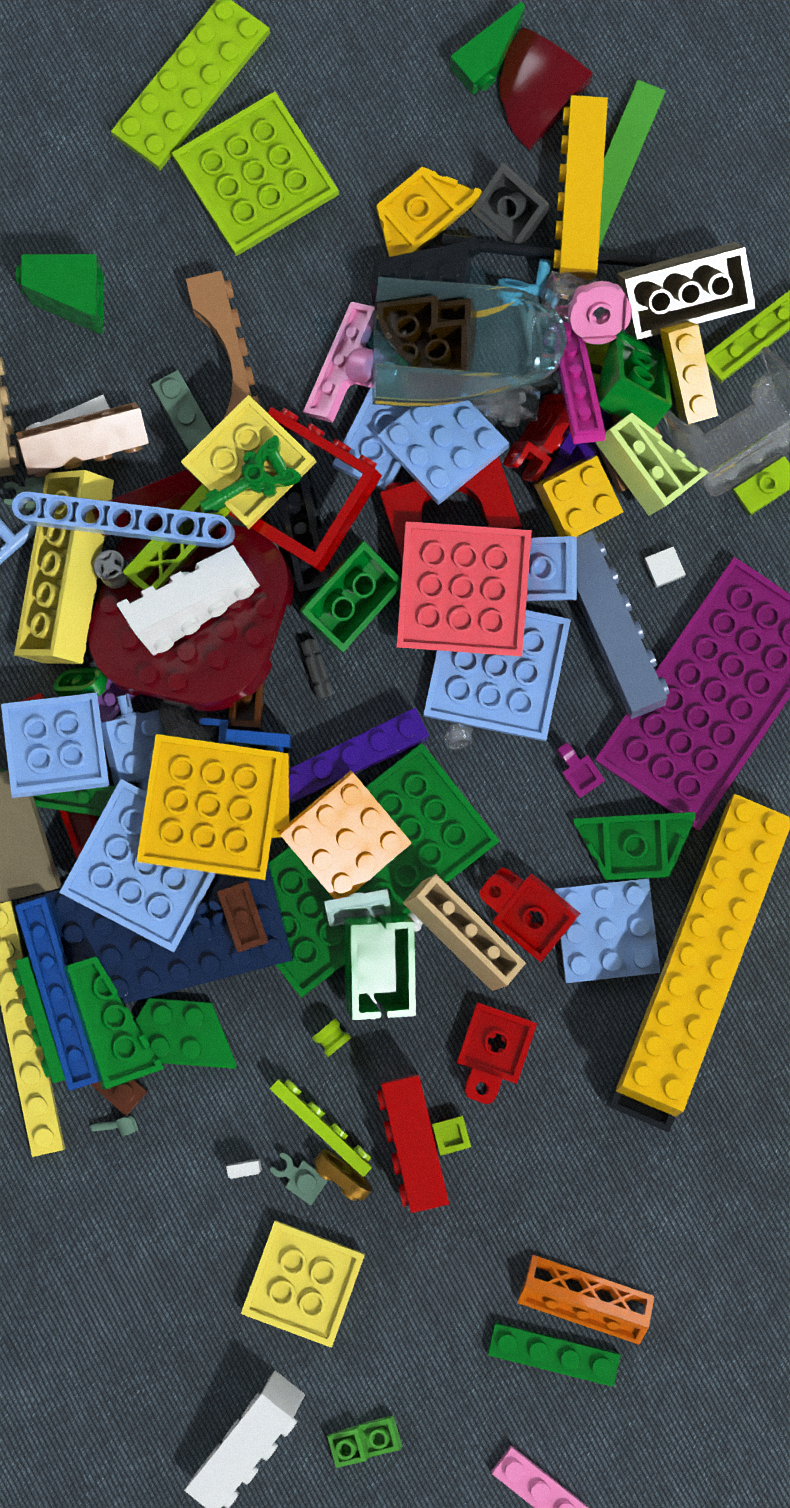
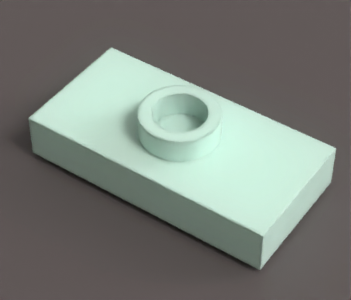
[324,889,392,927]

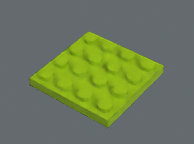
[172,91,339,256]

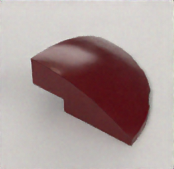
[500,27,593,152]

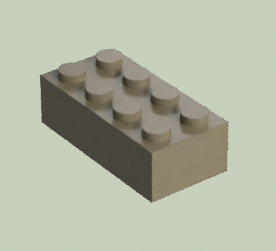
[617,242,755,340]

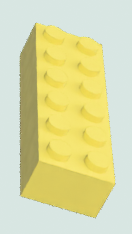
[14,470,114,664]

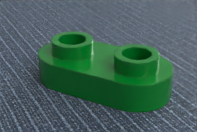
[53,667,107,697]

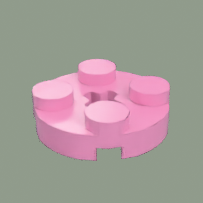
[568,281,632,344]

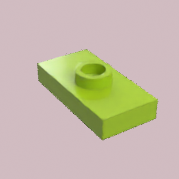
[732,456,790,516]

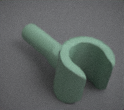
[91,1116,138,1137]

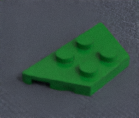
[573,812,696,880]
[135,998,237,1069]

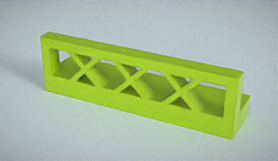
[123,484,230,590]

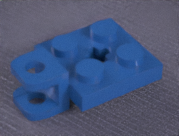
[200,718,292,753]

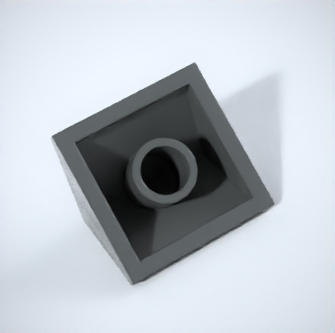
[471,163,549,244]

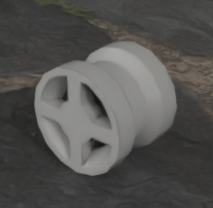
[94,550,129,589]

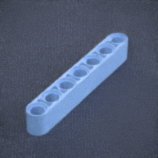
[12,492,235,548]

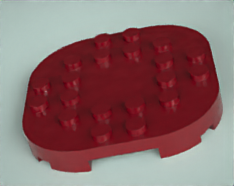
[88,517,293,711]

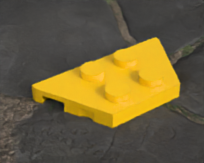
[376,167,483,257]

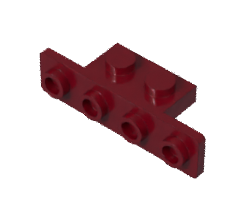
[92,469,202,536]

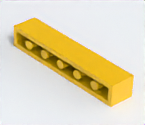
[553,95,608,282]

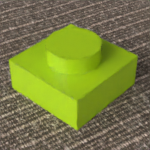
[432,1115,471,1156]

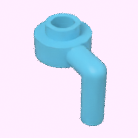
[496,259,552,304]

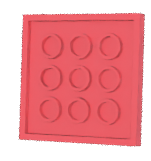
[397,521,532,656]

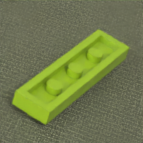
[705,290,790,384]
[270,1079,372,1177]

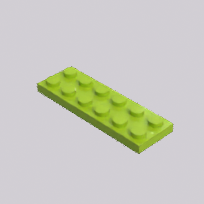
[111,0,270,171]

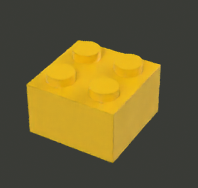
[534,456,624,537]

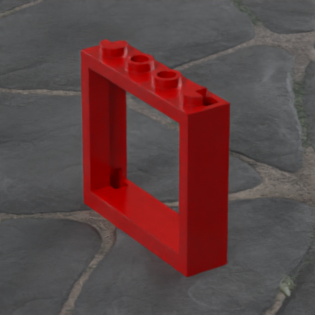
[228,407,382,572]

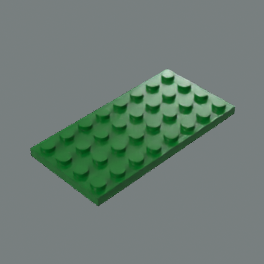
[269,743,500,998]

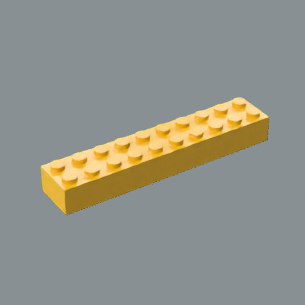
[616,794,790,1117]

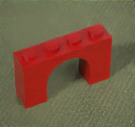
[380,456,521,566]

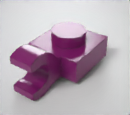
[556,742,606,799]

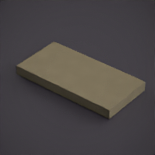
[0,770,61,903]

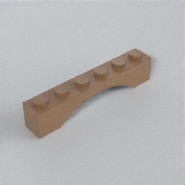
[186,270,260,419]

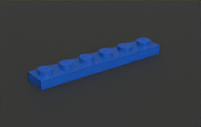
[15,896,99,1091]

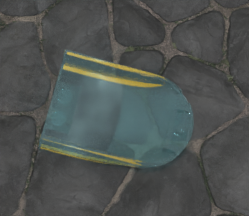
[372,277,567,407]

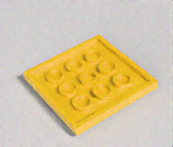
[136,734,283,881]

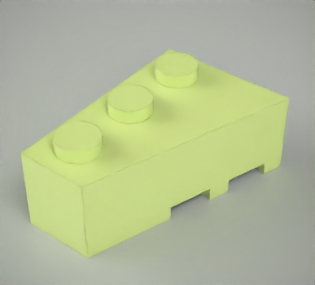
[595,413,709,516]

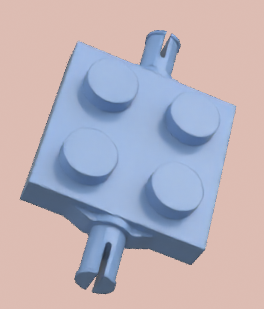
[101,694,165,792]

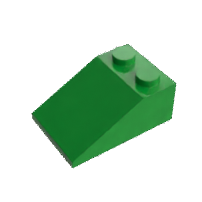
[597,330,672,429]

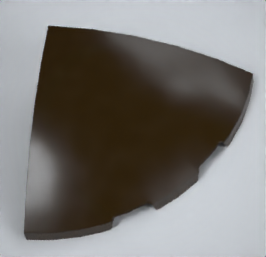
[377,295,477,377]

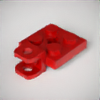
[503,394,569,482]
[479,867,581,962]
[456,1002,537,1104]

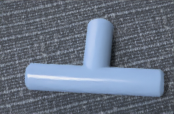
[0,519,37,564]

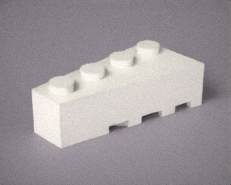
[117,545,260,656]
[184,1370,305,1508]

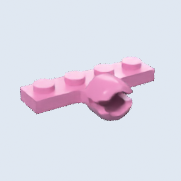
[303,302,387,423]

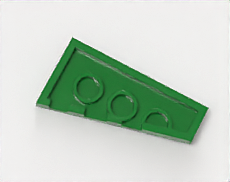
[63,956,165,1090]

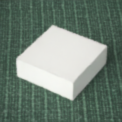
[644,547,686,588]
[226,1159,262,1179]

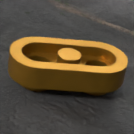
[314,1149,373,1201]

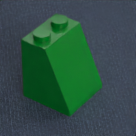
[16,254,104,334]

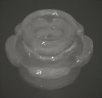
[443,723,474,750]

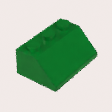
[299,540,402,653]

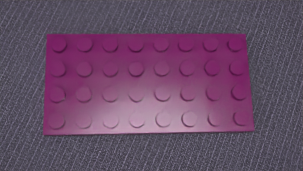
[594,557,790,832]

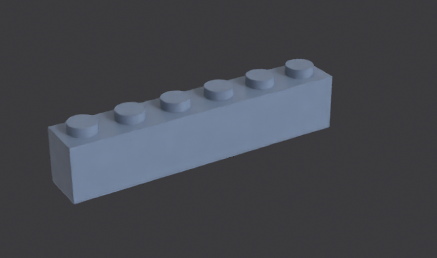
[577,531,670,720]

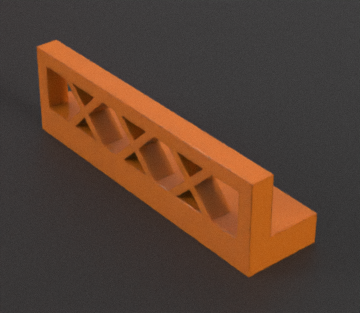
[517,1255,655,1345]

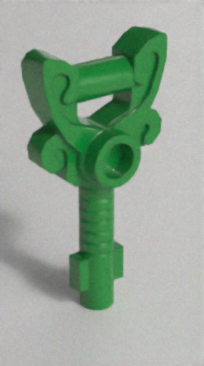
[199,435,301,513]

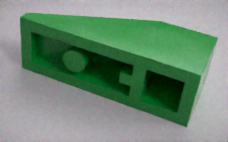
[450,2,525,96]

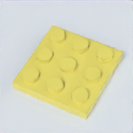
[181,395,316,529]
[241,1220,365,1348]

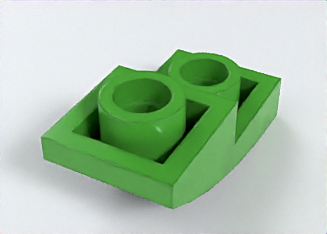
[327,1415,402,1468]

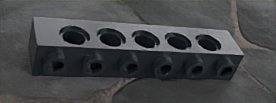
[266,405,333,598]

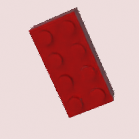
[377,1073,449,1213]

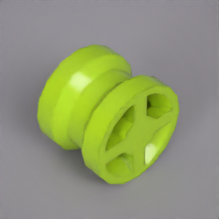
[312,1018,352,1057]

